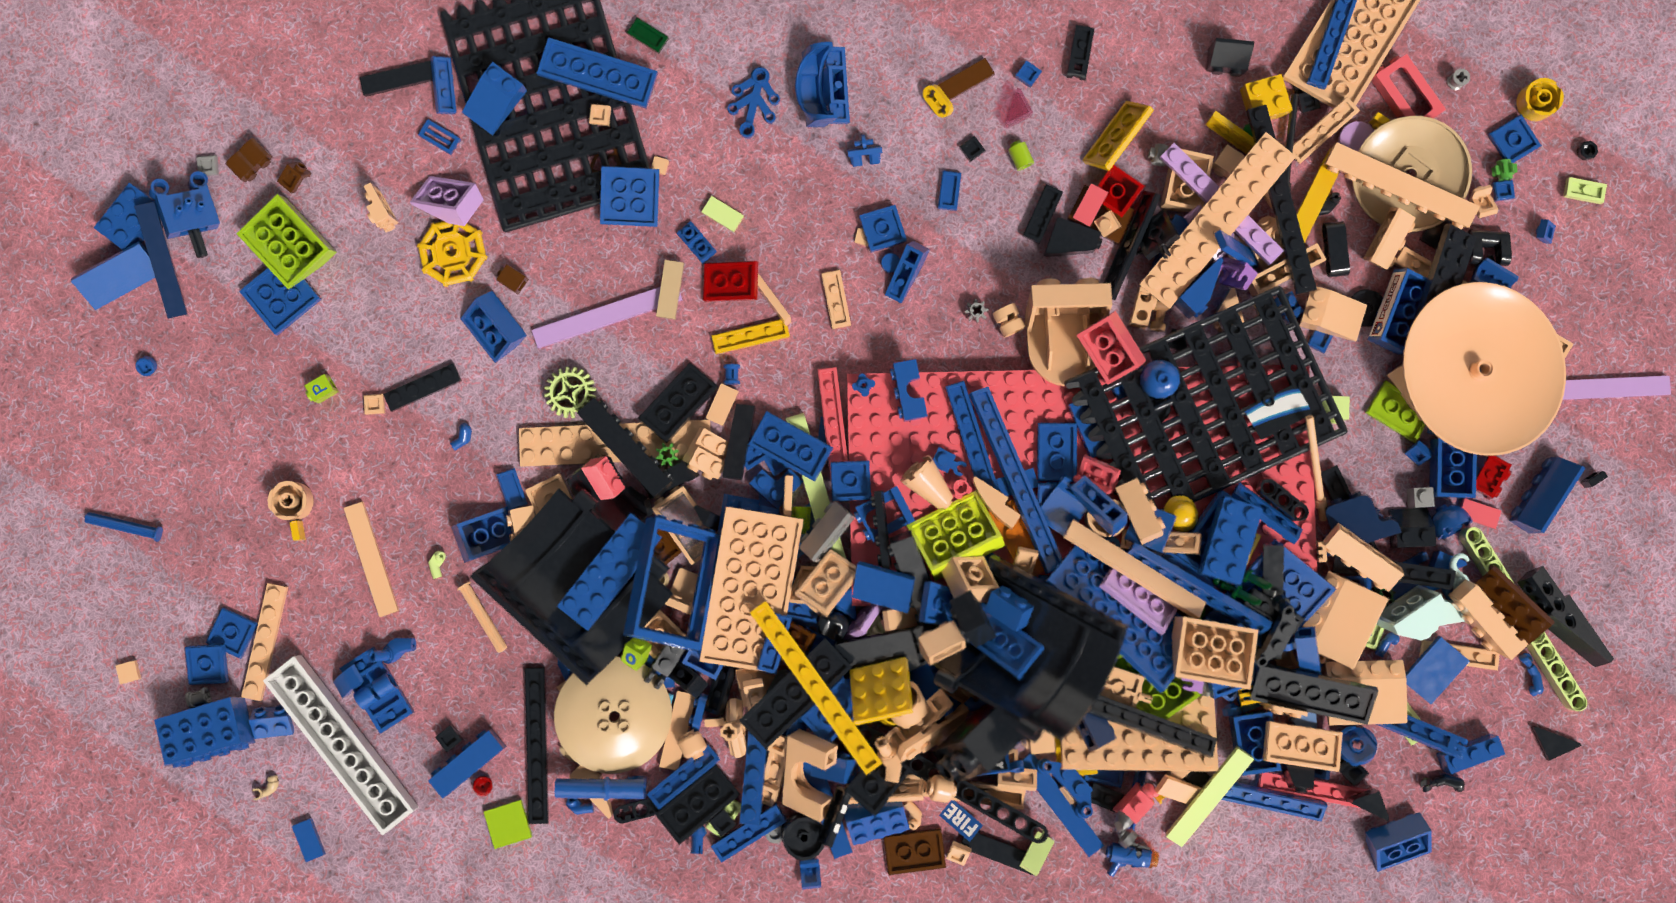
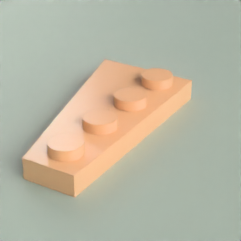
[897,705,969,762]

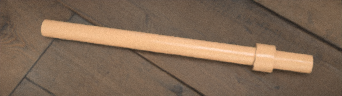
[1305,415,1327,521]

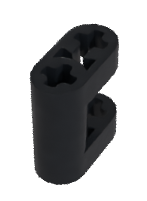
[1467,229,1512,266]

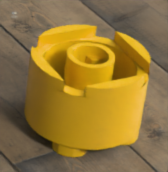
[1516,78,1564,121]

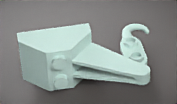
[1377,553,1469,640]

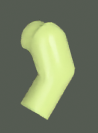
[428,551,446,579]

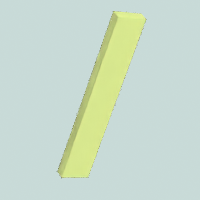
[1166,746,1254,847]

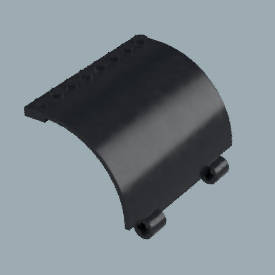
[470,488,673,686]
[932,555,1128,743]

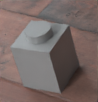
[1406,487,1435,508]

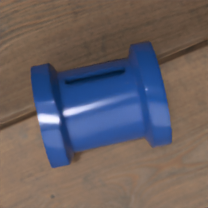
[723,364,740,385]

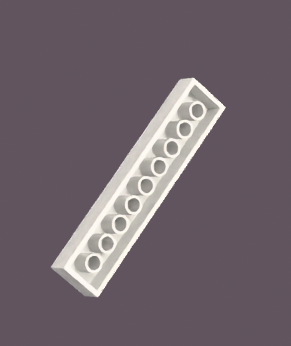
[263,655,419,835]

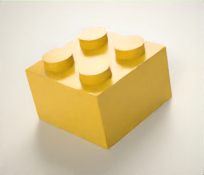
[1240,74,1292,120]

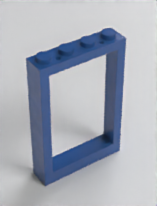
[623,514,721,651]

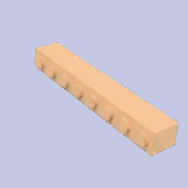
[1324,142,1480,230]

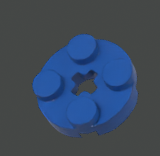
[1341,726,1377,766]

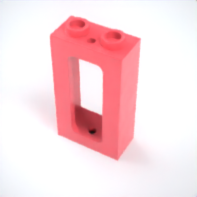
[1371,54,1446,119]

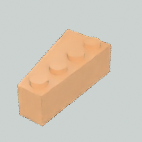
[1449,579,1528,660]

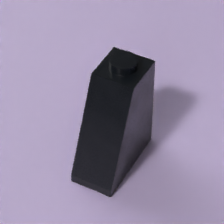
[1044,217,1103,257]
[1280,763,1315,793]

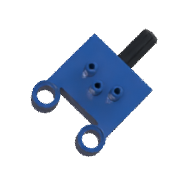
[149,171,220,258]

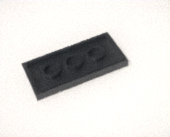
[638,362,718,443]
[835,628,921,680]
[655,764,740,845]

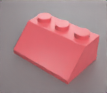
[1077,311,1146,385]

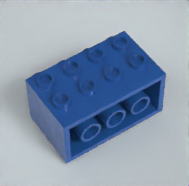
[154,697,256,768]

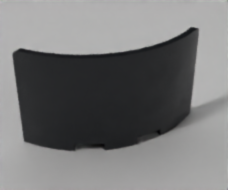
[566,454,654,532]

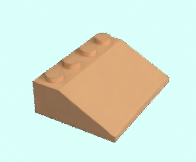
[1301,571,1389,669]
[1172,617,1258,689]
[1321,660,1407,725]

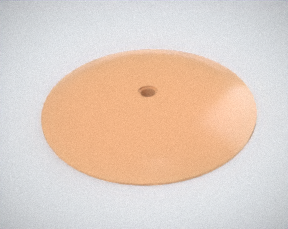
[1403,282,1566,456]

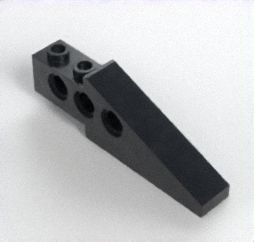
[1517,566,1614,667]

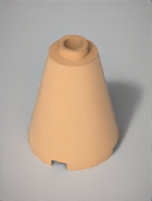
[900,455,953,509]

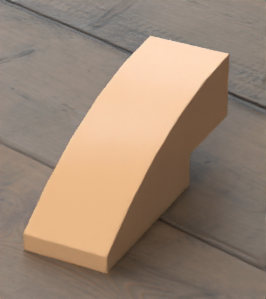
[973,476,1021,530]

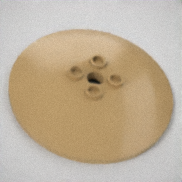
[1352,116,1472,232]
[554,656,672,774]

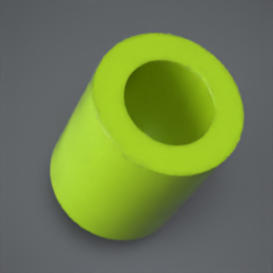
[1008,140,1035,171]

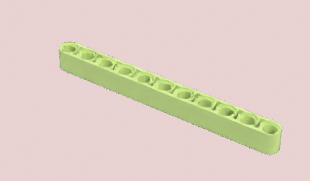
[1459,527,1587,711]

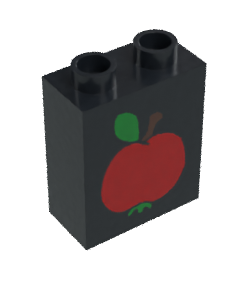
[932,703,1025,783]

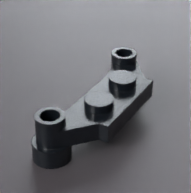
[1254,595,1298,667]

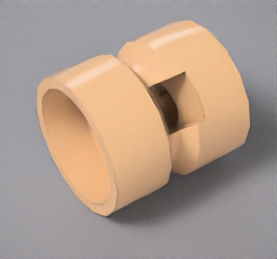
[992,303,1026,338]

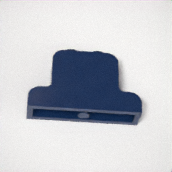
[1321,491,1401,556]

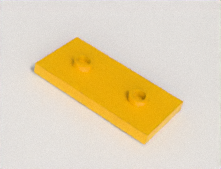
[1082,101,1154,171]

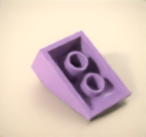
[410,176,484,226]

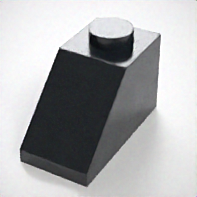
[668,660,709,699]

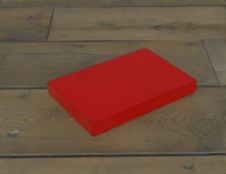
[703,261,758,302]

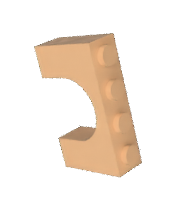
[782,729,838,822]

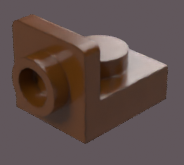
[277,162,312,194]

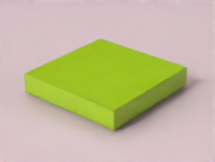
[484,799,533,849]

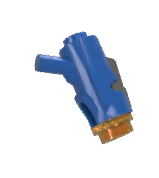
[1106,842,1159,877]

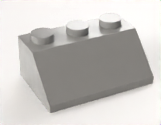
[799,501,855,562]

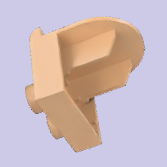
[1025,278,1112,386]

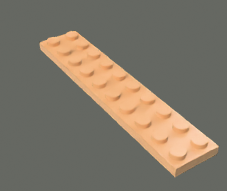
[1139,132,1296,309]
[519,420,711,467]

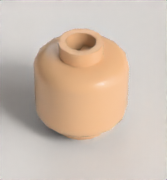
[678,730,707,760]
[926,775,957,803]

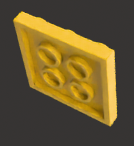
[850,657,913,725]

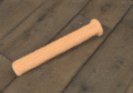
[457,581,507,653]

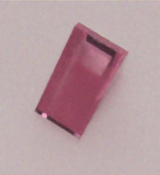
[1004,88,1033,129]

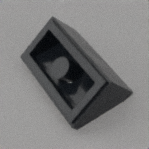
[694,505,720,532]

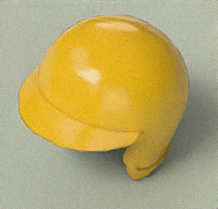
[1164,496,1198,532]

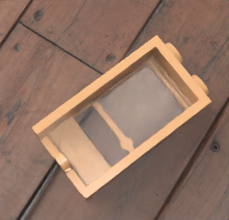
[652,485,717,565]

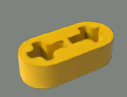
[923,84,953,118]

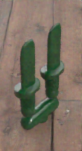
[1212,569,1273,605]

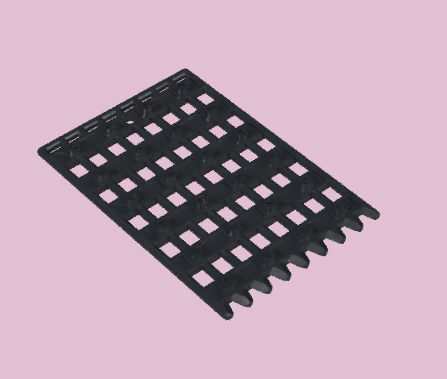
[440,0,650,233]
[1064,286,1348,526]

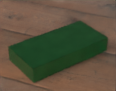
[627,18,669,54]

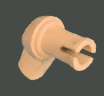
[875,737,902,783]

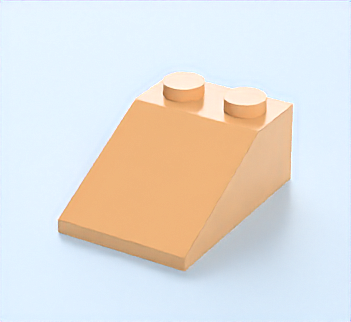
[1300,286,1367,342]

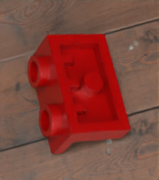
[1476,455,1512,500]

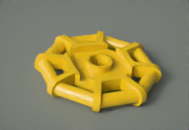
[417,221,488,287]

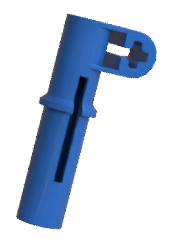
[554,776,647,801]

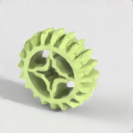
[544,367,596,418]

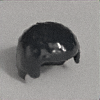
[817,611,849,642]

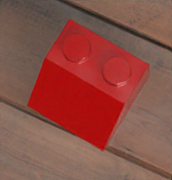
[1098,164,1146,217]

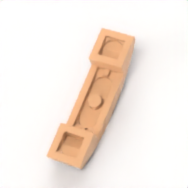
[884,689,954,752]
[762,735,788,807]

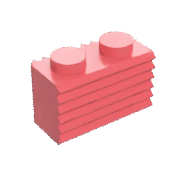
[581,456,625,500]

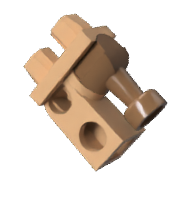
[1128,286,1168,332]

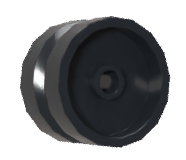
[781,812,825,860]

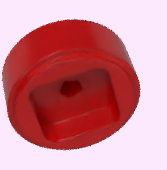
[473,776,493,797]

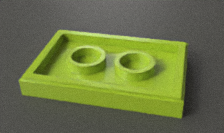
[1365,380,1426,443]

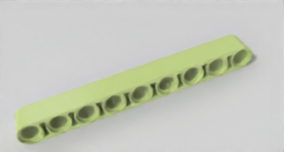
[786,413,846,559]

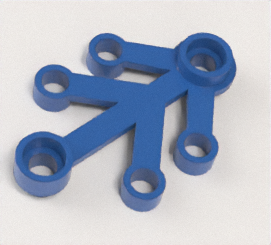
[728,67,780,139]

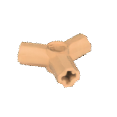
[720,698,747,758]

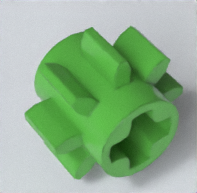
[1491,159,1518,181]
[656,443,679,466]

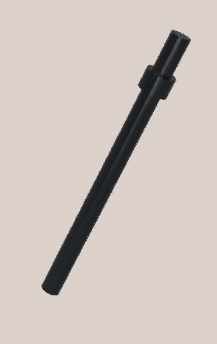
[1285,94,1299,191]

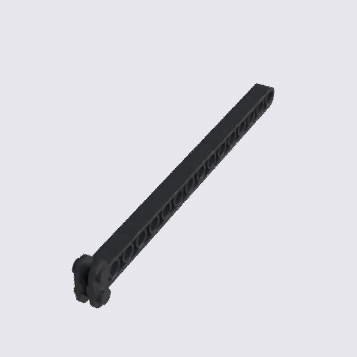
[766,669,1048,844]

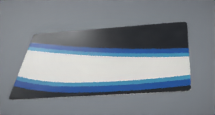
[1244,385,1312,440]

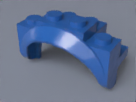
[795,42,850,128]

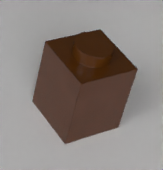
[496,264,529,295]

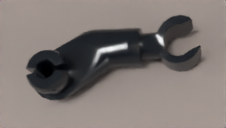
[1318,192,1341,216]
[1421,774,1465,792]

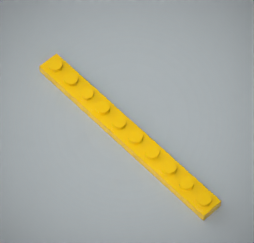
[750,601,882,775]

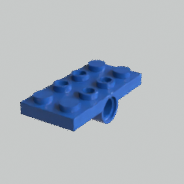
[339,647,414,734]

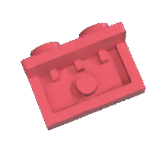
[1073,455,1121,495]

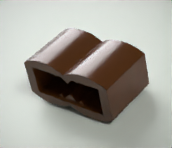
[225,138,273,182]

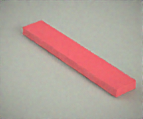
[818,367,848,478]
[1257,772,1370,808]

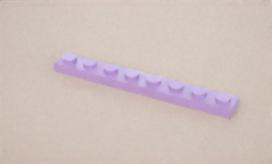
[1159,143,1284,265]

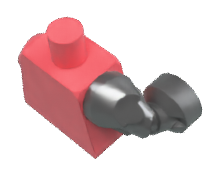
[1113,782,1165,848]

